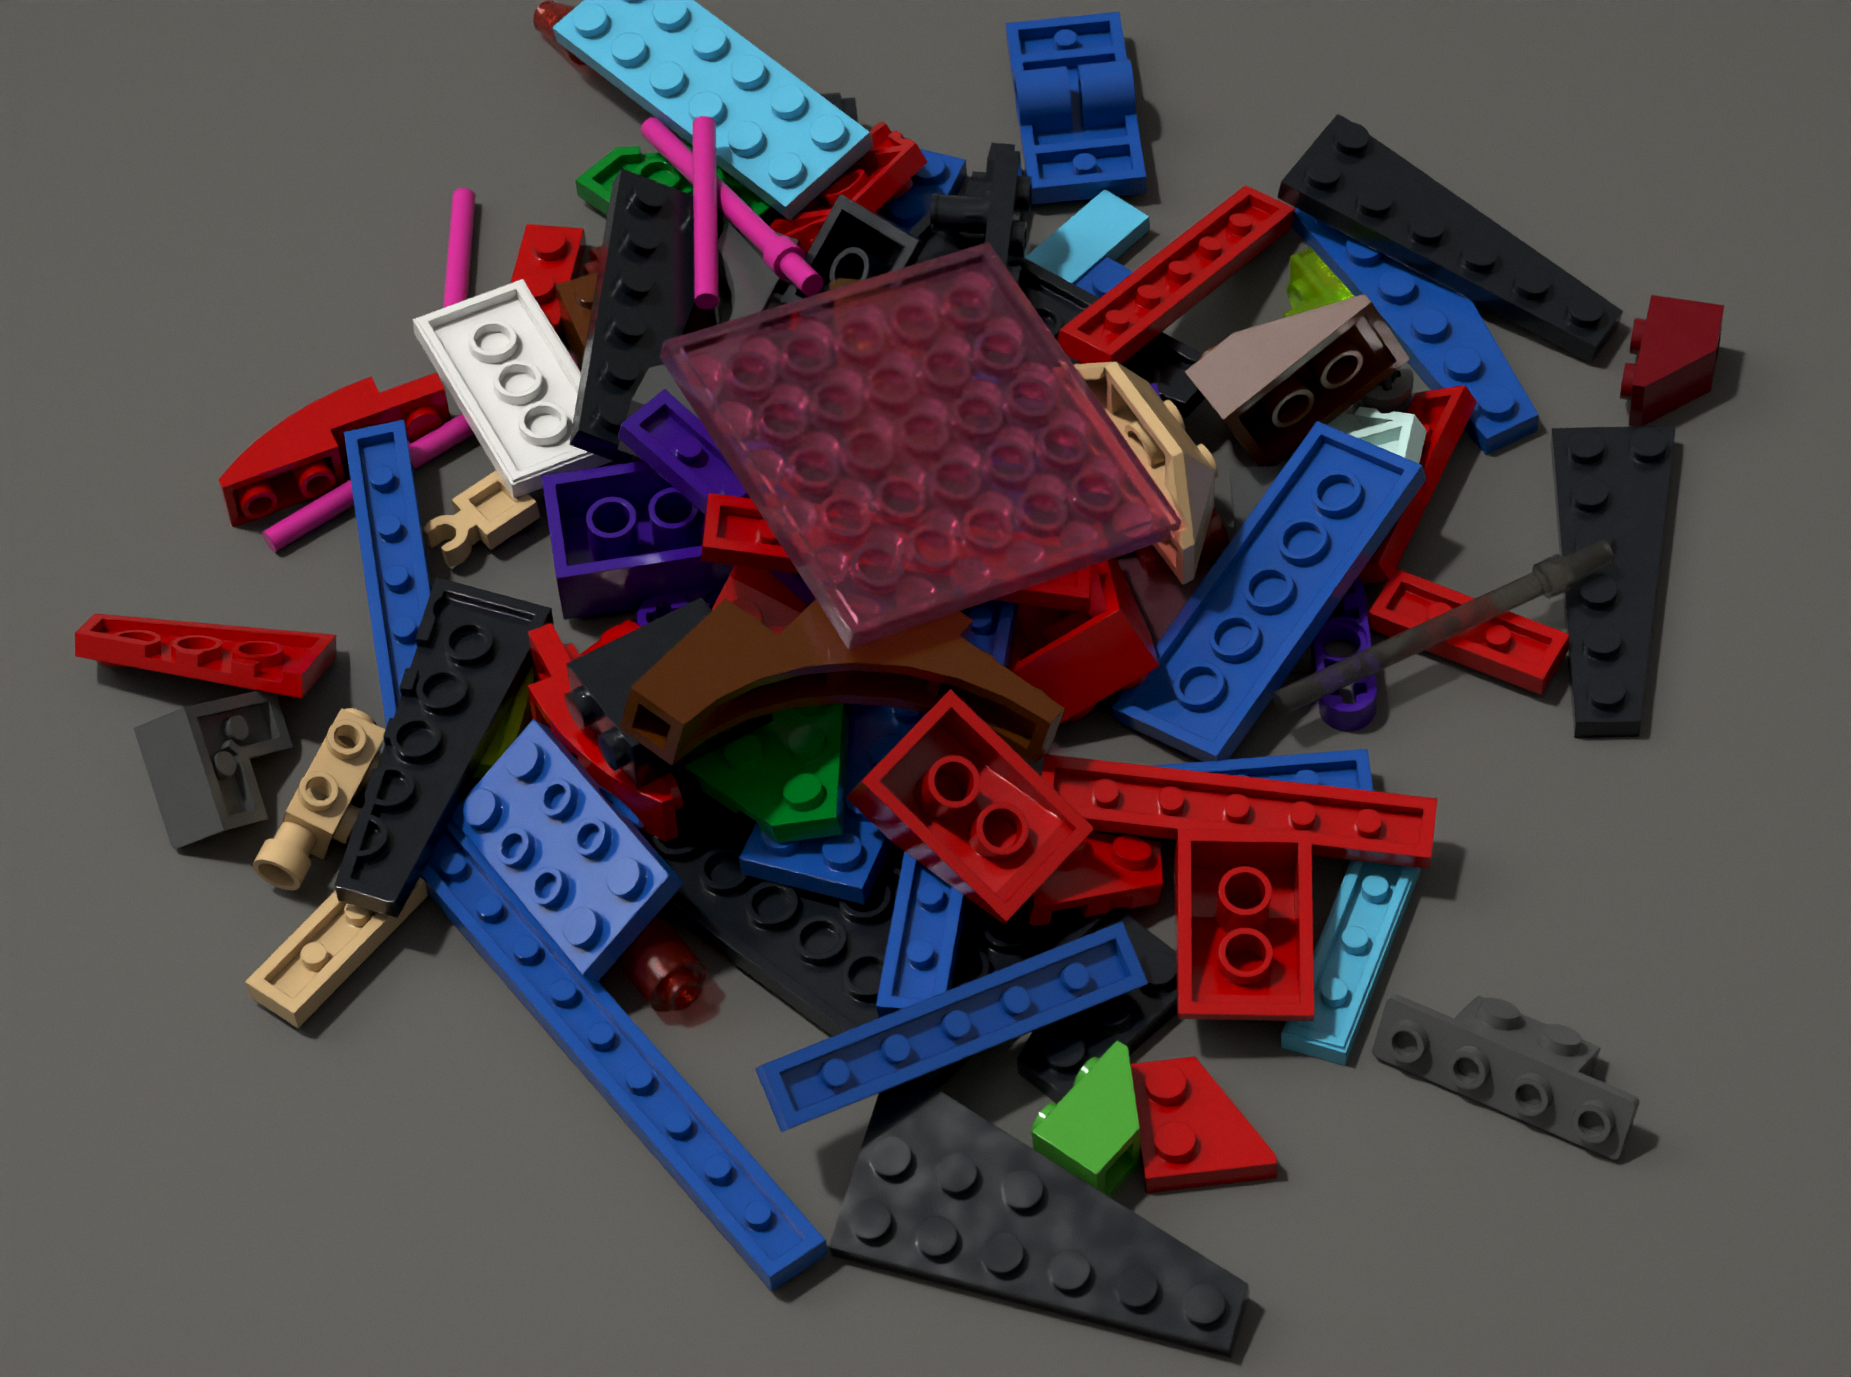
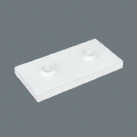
[413,279,612,499]

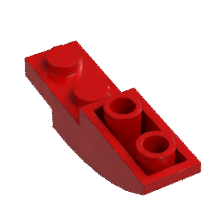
[218,372,451,527]
[528,623,683,842]

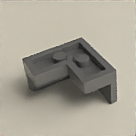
[134,690,293,849]

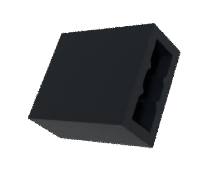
[564,597,773,789]

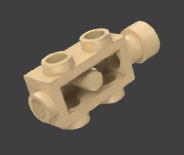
[253,708,386,890]

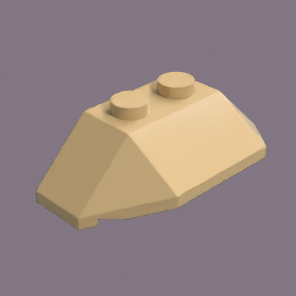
[1051,361,1219,585]

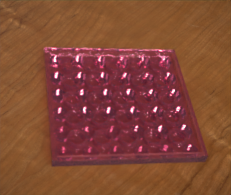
[660,242,1182,649]

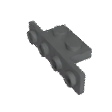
[1372,994,1639,1160]

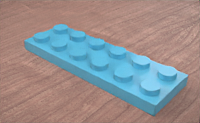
[552,0,874,220]

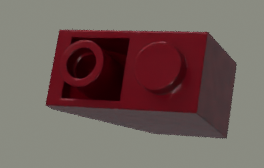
[1620,295,1724,426]

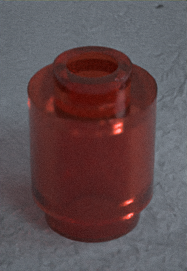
[617,917,707,1012]

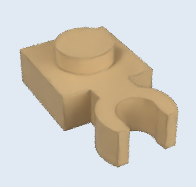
[423,470,540,567]

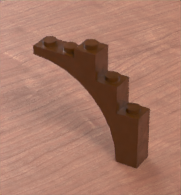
[619,585,1065,765]

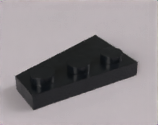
[1017,907,1178,1104]

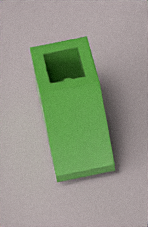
[1031,1040,1141,1198]

